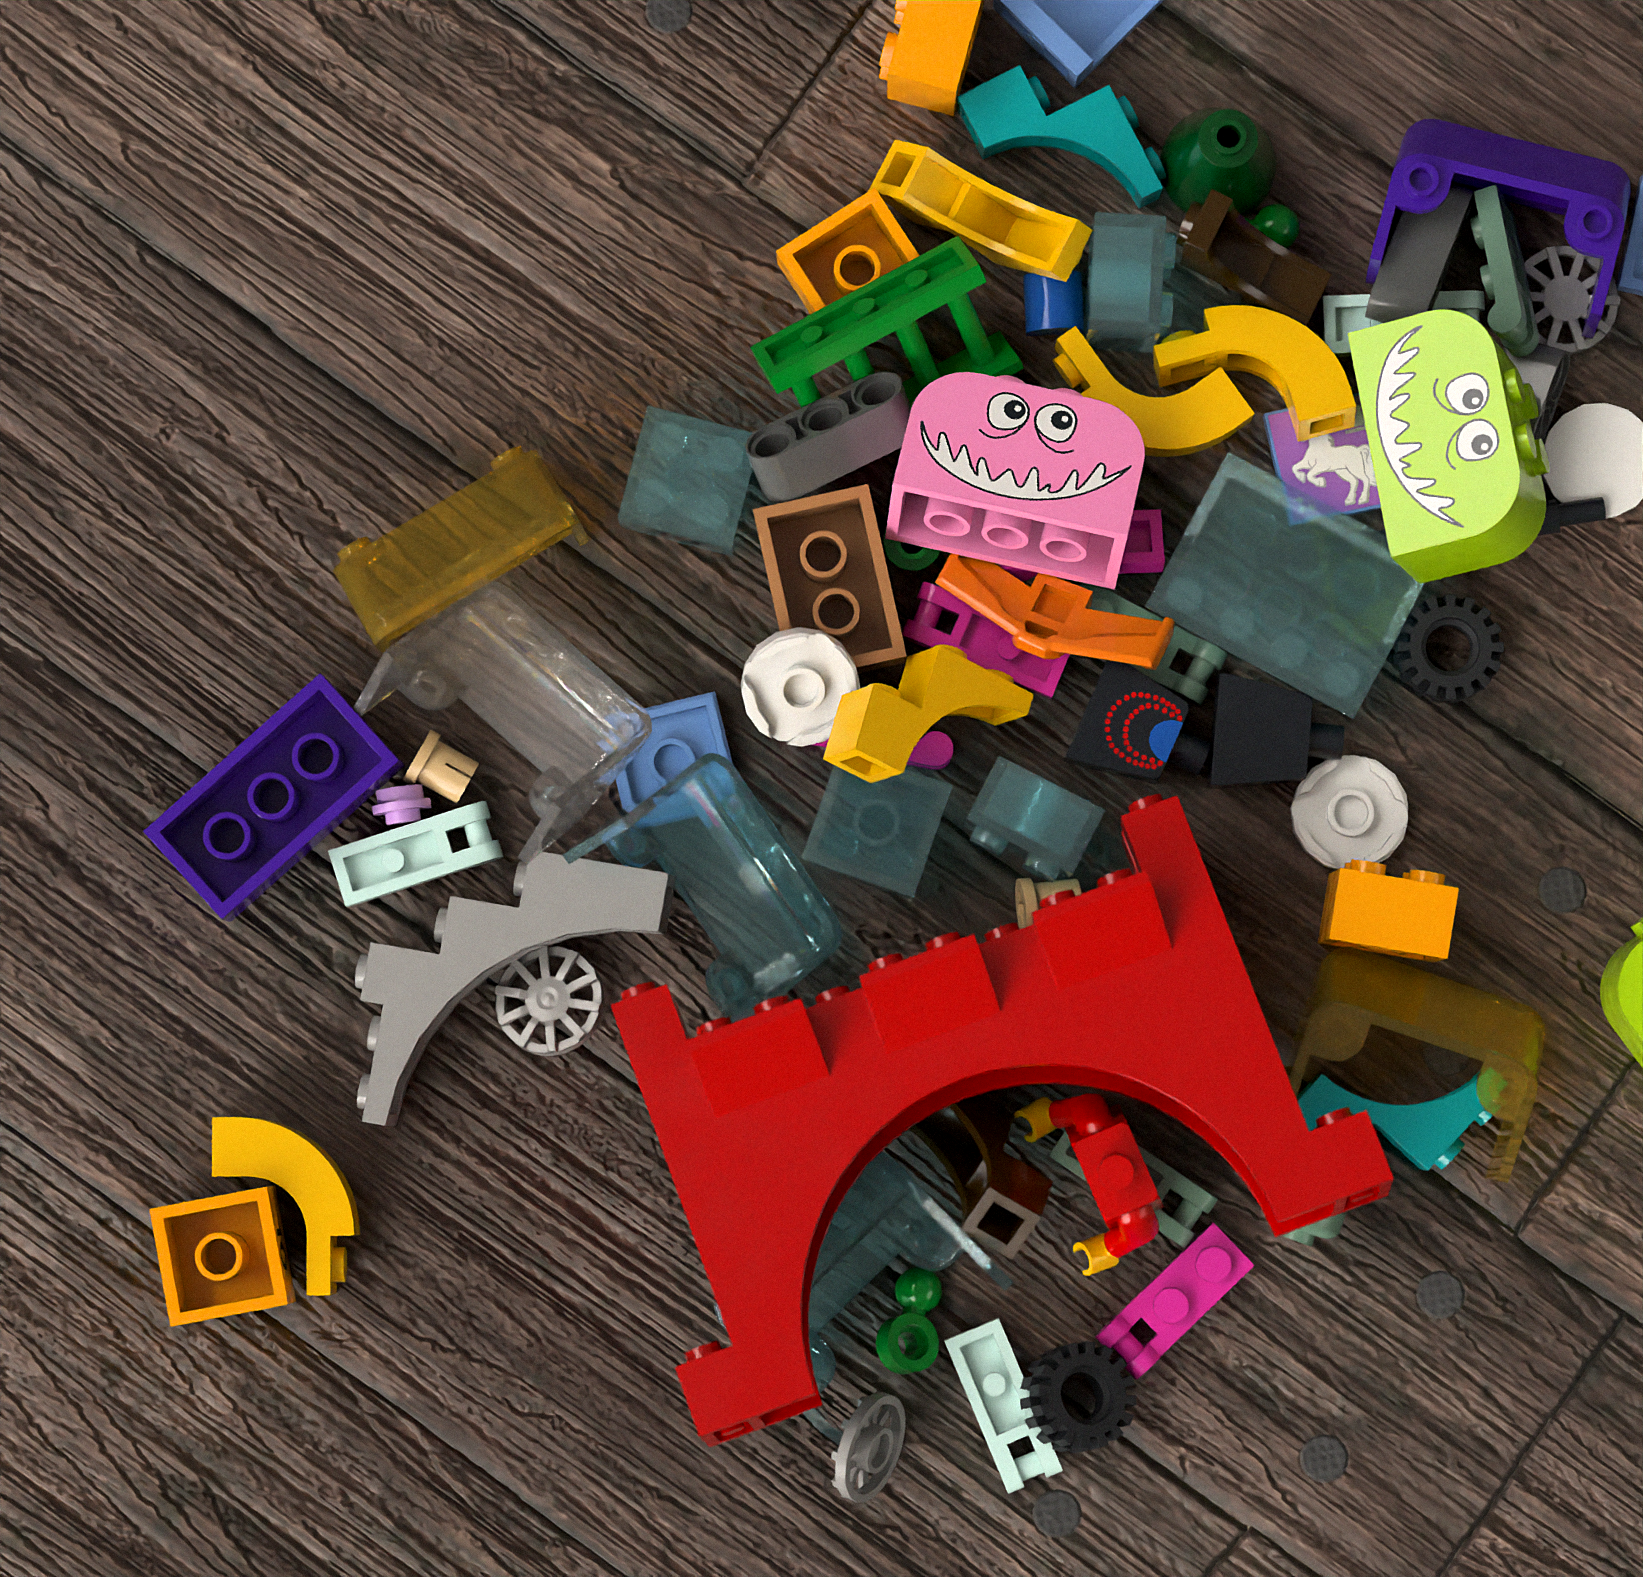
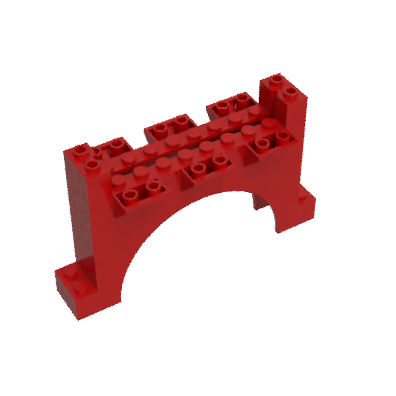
[610,794,1394,1448]

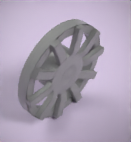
[1524,246,1620,355]
[495,946,605,1056]
[831,1391,905,1503]

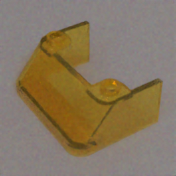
[333,446,589,660]
[1285,947,1546,1183]

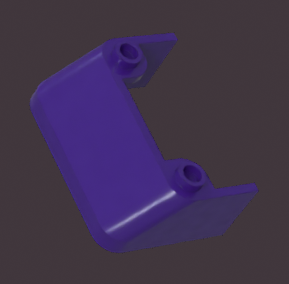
[1365,119,1631,339]

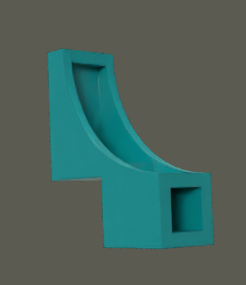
[956,65,1166,209]
[1296,1067,1508,1171]

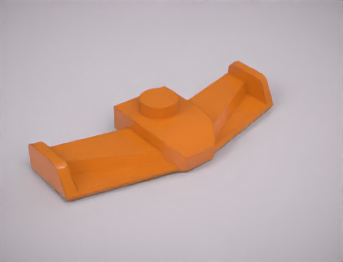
[935,553,1175,670]

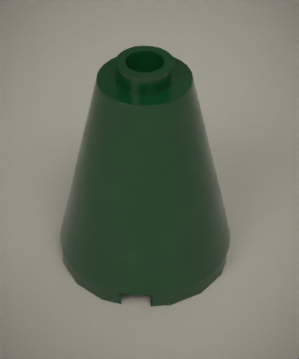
[1160,107,1276,216]

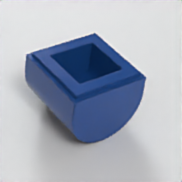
[1023,270,1084,336]

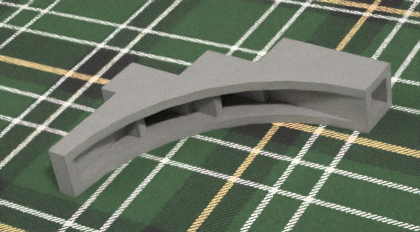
[355,850,676,1126]

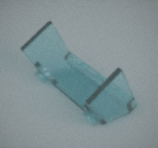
[563,753,842,1036]
[715,1152,1014,1445]

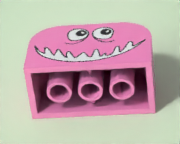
[885,372,1145,590]

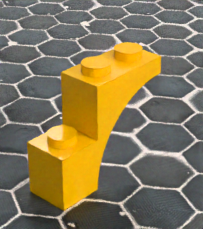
[868,139,1093,282]
[823,644,1034,783]

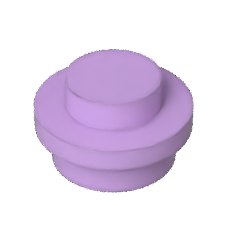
[372,784,431,826]

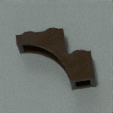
[1175,189,1332,327]
[909,1095,1053,1260]

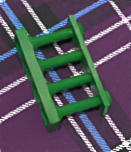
[750,235,1024,408]

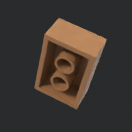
[753,484,907,674]

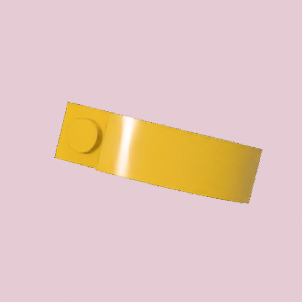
[1153,305,1356,442]
[1053,326,1255,457]
[212,1117,360,1296]

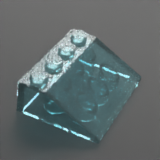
[1145,452,1425,719]

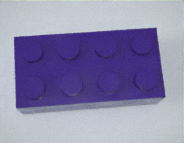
[143,673,405,922]

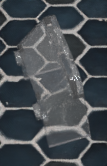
[353,580,652,865]

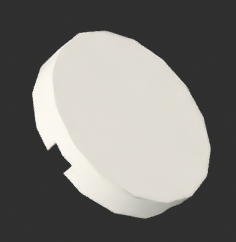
[1542,403,1643,519]
[740,627,860,747]
[1290,755,1408,870]

